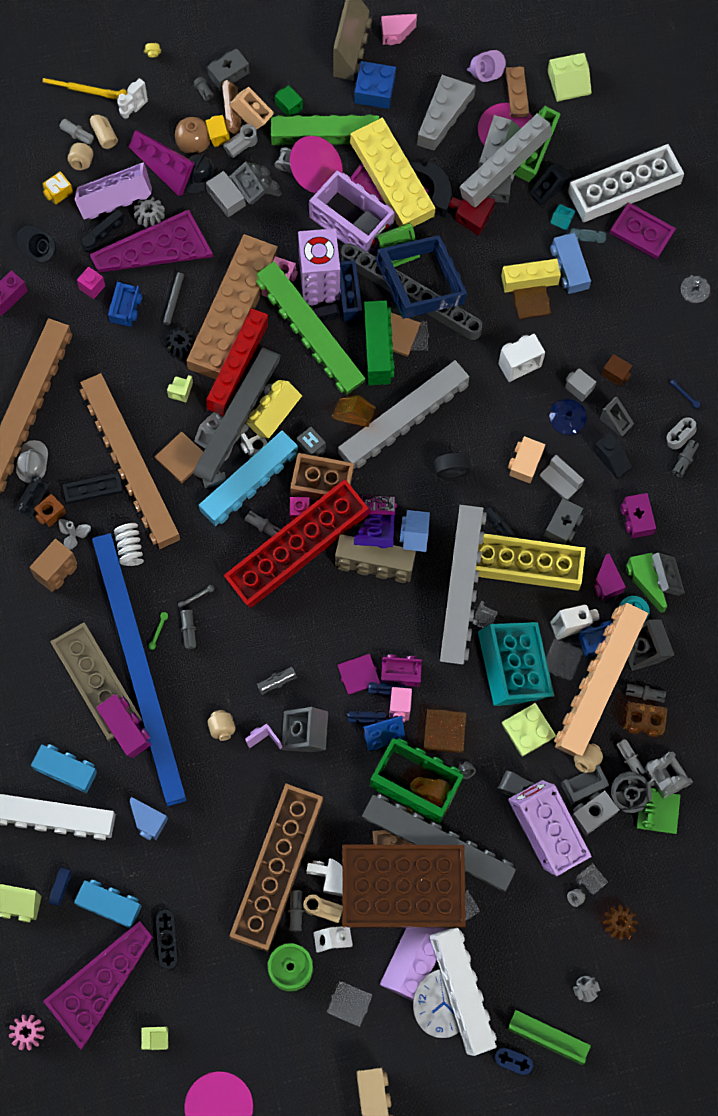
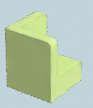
[167,375,193,402]
[142,1027,168,1050]

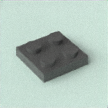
[652,553,685,596]

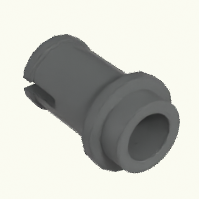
[193,77,214,101]
[203,471,226,489]

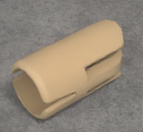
[90,115,118,149]

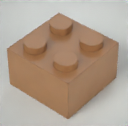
[29,539,77,592]

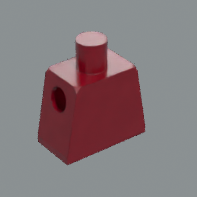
[449,197,495,236]

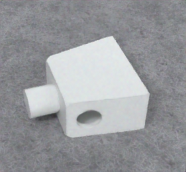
[550,605,599,640]

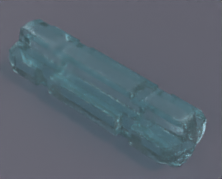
[570,228,606,243]

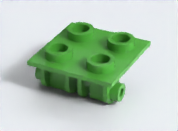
[637,788,680,834]

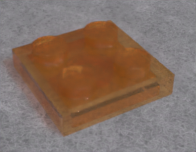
[423,709,466,753]

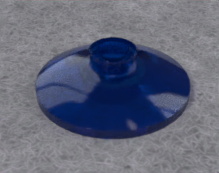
[549,399,587,435]

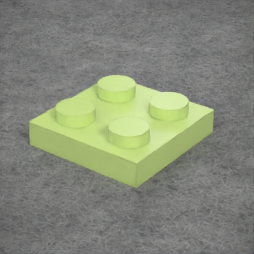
[502,703,556,757]

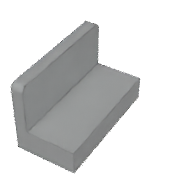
[540,455,584,500]

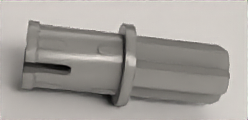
[60,119,94,144]
[617,739,646,774]

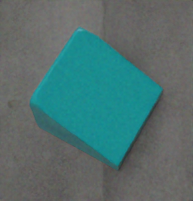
[551,204,576,230]

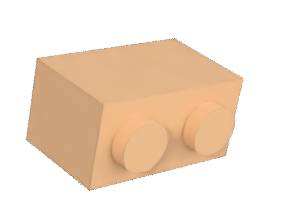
[229,87,274,129]
[508,436,545,483]

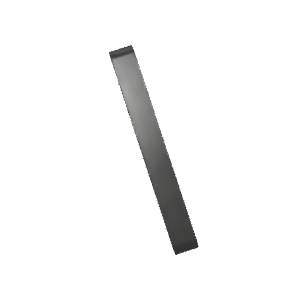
[341,243,482,340]
[193,347,281,483]

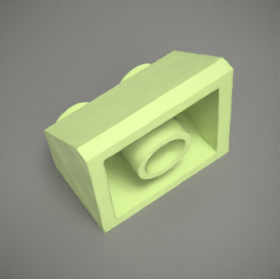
[548,53,591,101]
[0,884,42,923]

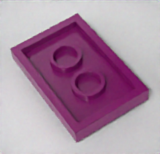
[610,202,676,259]

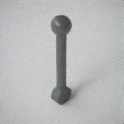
[178,585,214,608]

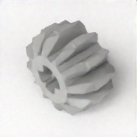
[134,197,165,228]

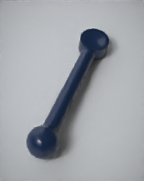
[670,379,700,409]

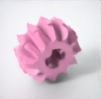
[9,1015,45,1050]

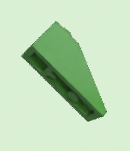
[626,553,667,613]

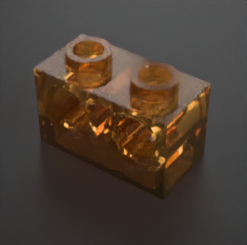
[623,702,668,737]

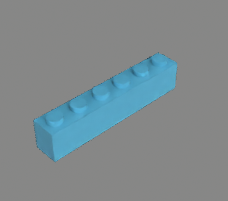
[199,431,298,526]

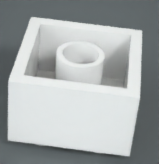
[498,334,545,382]

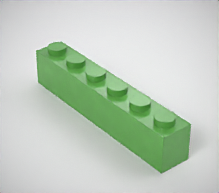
[271,114,379,145]

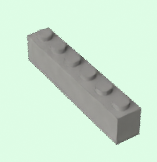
[460,114,552,208]

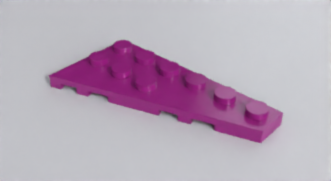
[90,209,213,273]

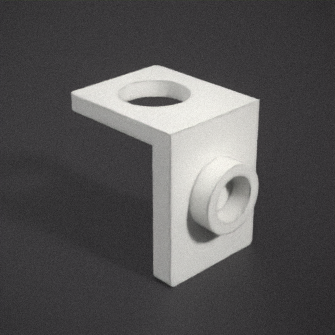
[240,433,268,458]
[314,927,353,952]

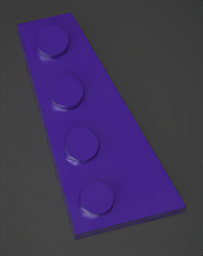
[354,514,394,548]

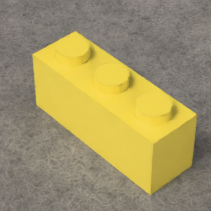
[501,259,561,293]
[246,380,302,439]

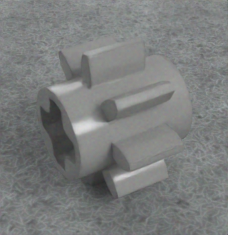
[573,976,600,1002]

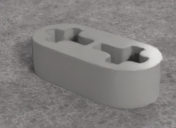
[667,418,697,449]

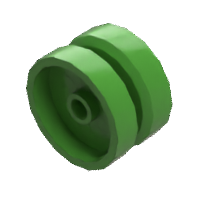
[268,944,313,992]

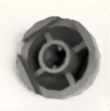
[611,772,652,813]

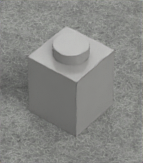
[565,368,596,402]

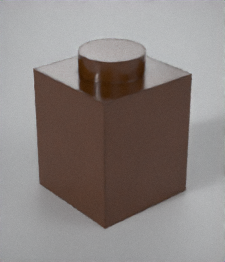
[601,354,632,387]

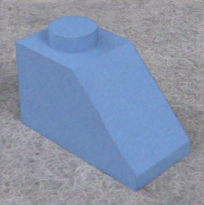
[130,797,168,840]

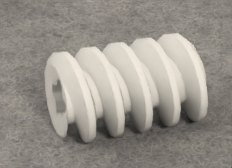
[114,523,144,566]

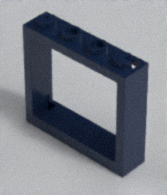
[376,235,467,319]

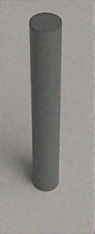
[163,273,184,325]

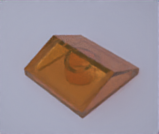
[332,395,376,427]

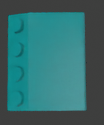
[478,622,554,706]

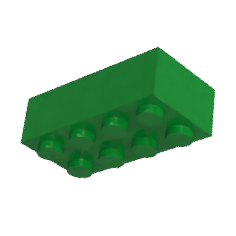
[364,301,394,385]

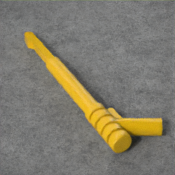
[42,78,128,100]

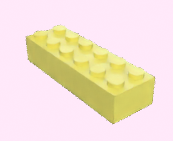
[350,118,436,227]
[475,534,585,591]

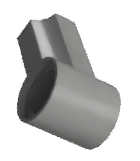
[223,124,258,158]

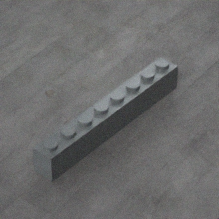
[362,794,516,892]

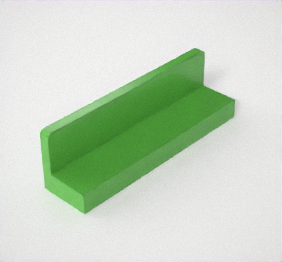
[507,1010,591,1065]

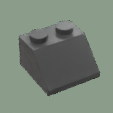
[627,620,674,671]
[281,707,328,752]

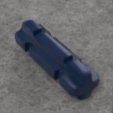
[368,682,407,695]
[348,711,386,724]

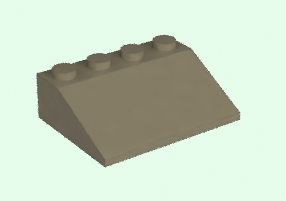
[333,0,372,81]

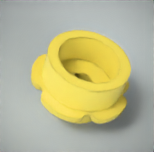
[144,43,161,57]

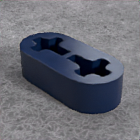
[49,867,72,906]
[494,1048,533,1075]

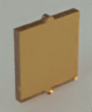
[513,285,551,319]

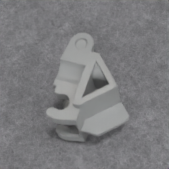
[645,752,693,799]

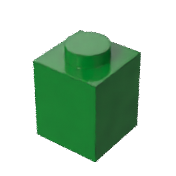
[275,85,303,117]

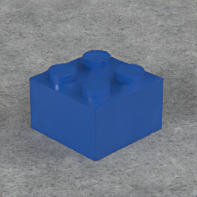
[354,61,396,109]

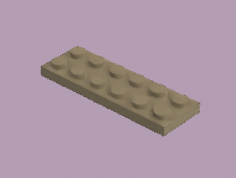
[50,623,142,741]

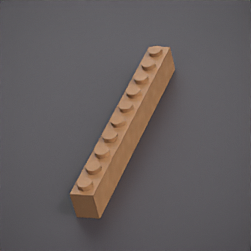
[0,318,72,492]
[80,373,180,549]

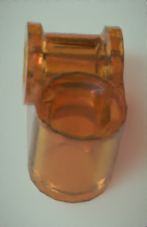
[410,777,451,806]

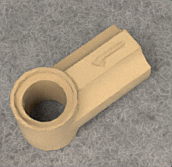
[303,895,342,923]

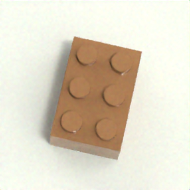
[290,453,354,501]

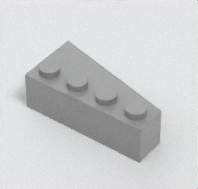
[417,75,476,151]

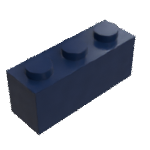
[339,260,362,322]

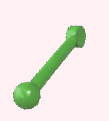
[148,612,168,650]

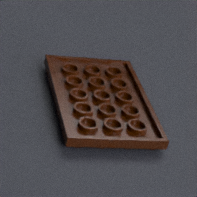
[342,845,466,928]

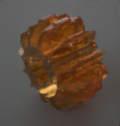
[603,905,638,940]

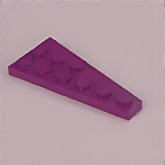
[43,921,153,1050]

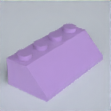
[75,162,152,219]
[380,928,449,1001]

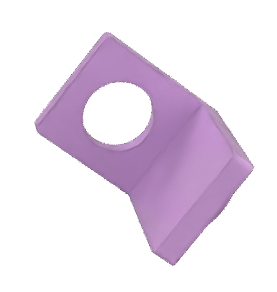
[245,724,282,749]

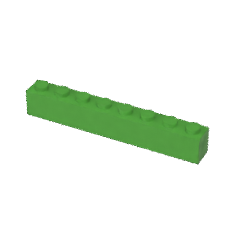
[256,261,365,395]

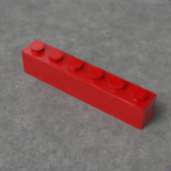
[207,308,268,416]

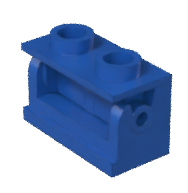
[108,282,142,327]
[578,621,612,658]

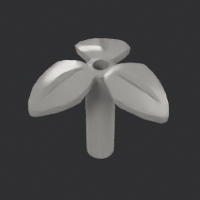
[58,519,91,550]

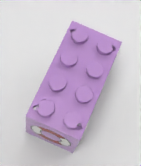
[309,170,394,254]
[298,229,340,305]
[508,780,592,876]

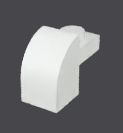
[307,859,342,896]

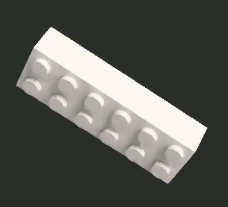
[568,144,684,223]

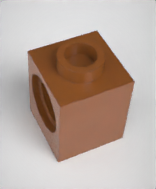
[34,494,66,527]

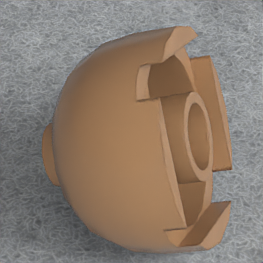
[175,117,210,154]

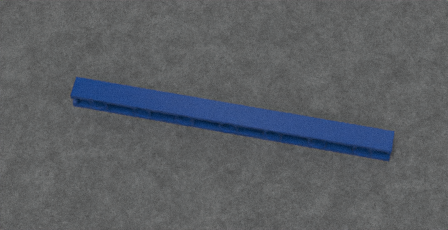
[92,533,187,807]

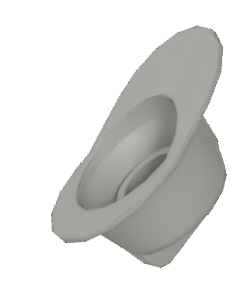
[16,440,48,483]

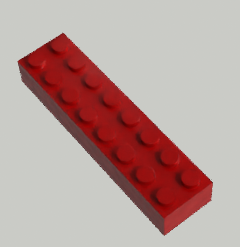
[224,479,372,608]

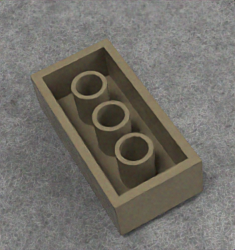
[335,534,416,583]

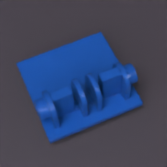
[363,716,406,751]

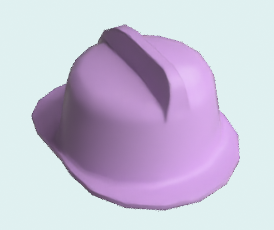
[467,50,506,82]

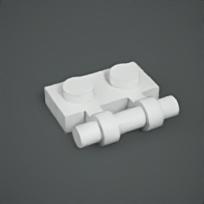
[118,78,148,119]

